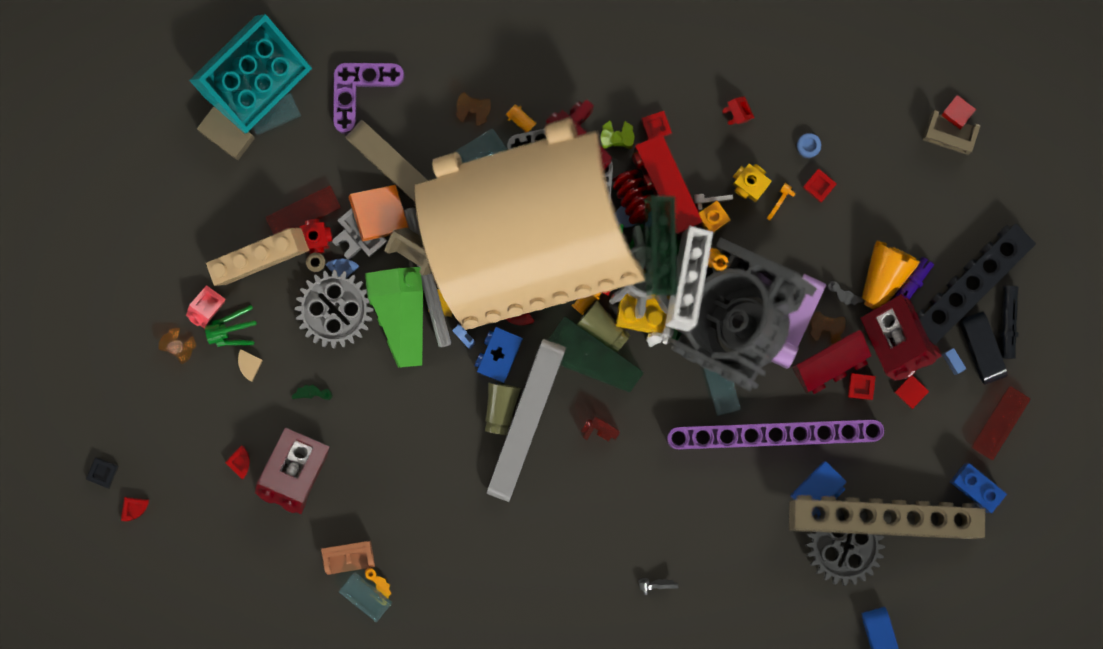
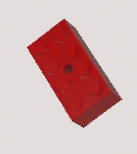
[632,134,703,238]

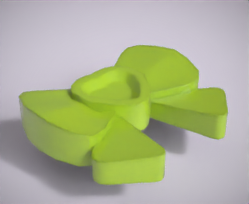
[600,121,635,149]

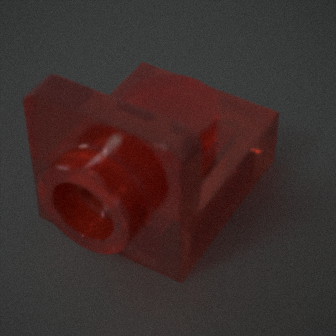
[582,417,620,442]

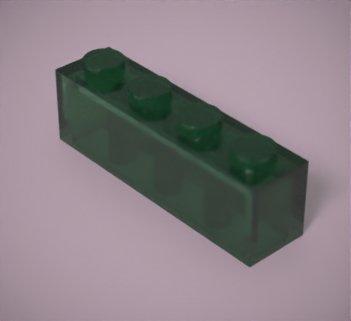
[645,196,677,296]

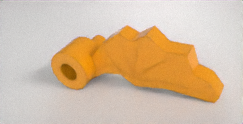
[767,183,796,221]
[365,568,391,604]

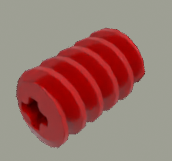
[612,169,655,224]

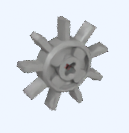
[609,226,678,319]

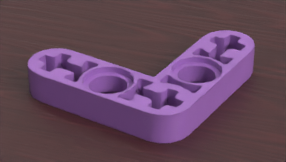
[334,63,404,134]

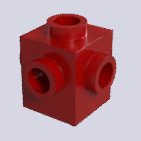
[300,219,333,254]

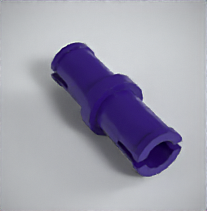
[894,257,934,300]

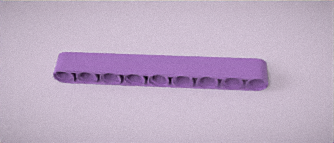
[667,420,884,449]

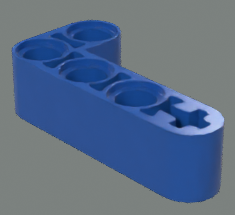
[861,606,899,649]

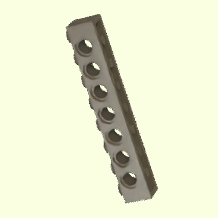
[789,495,985,539]

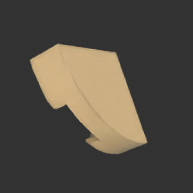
[238,349,263,382]

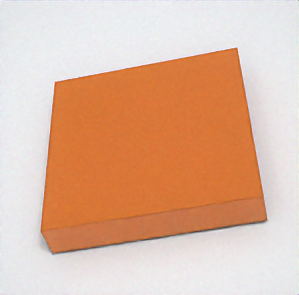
[349,185,409,241]

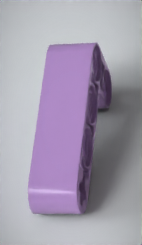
[771,274,826,369]

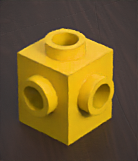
[733,164,772,202]

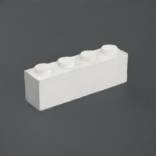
[665,226,713,332]

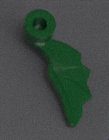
[292,384,333,400]

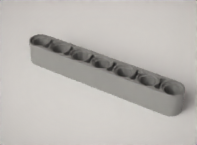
[486,339,566,502]

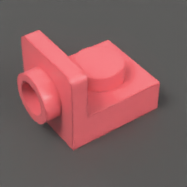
[186,285,226,329]

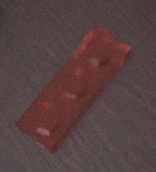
[265,186,341,235]
[971,386,1031,461]

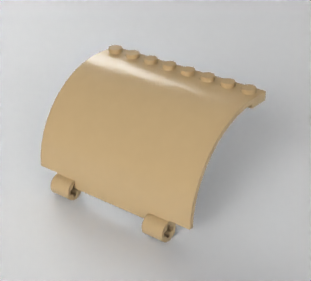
[415,118,645,330]

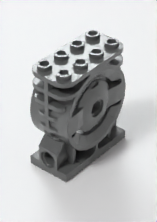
[669,237,817,391]

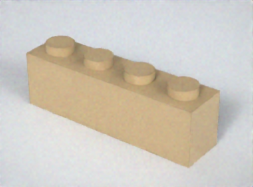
[206,228,309,286]

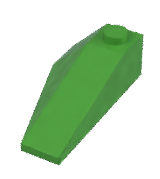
[365,267,423,368]

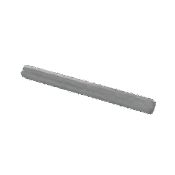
[404,208,451,347]

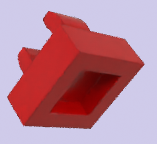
[722,96,755,125]

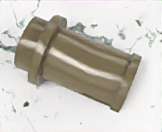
[306,253,325,272]

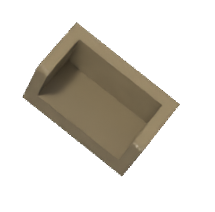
[197,107,255,161]
[923,110,981,155]
[384,227,432,276]

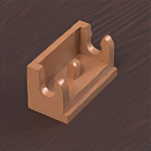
[321,541,375,575]

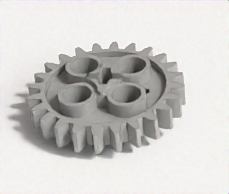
[295,270,374,349]

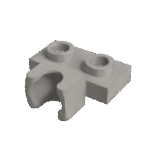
[332,208,388,260]

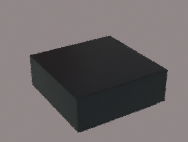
[86,457,119,489]

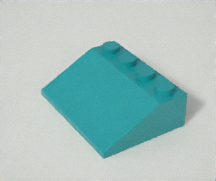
[189,14,312,134]

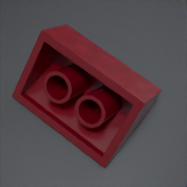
[792,330,871,394]

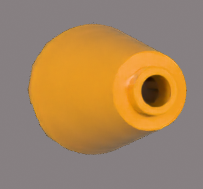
[862,240,920,310]

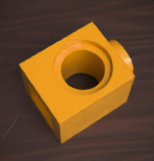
[699,201,731,234]

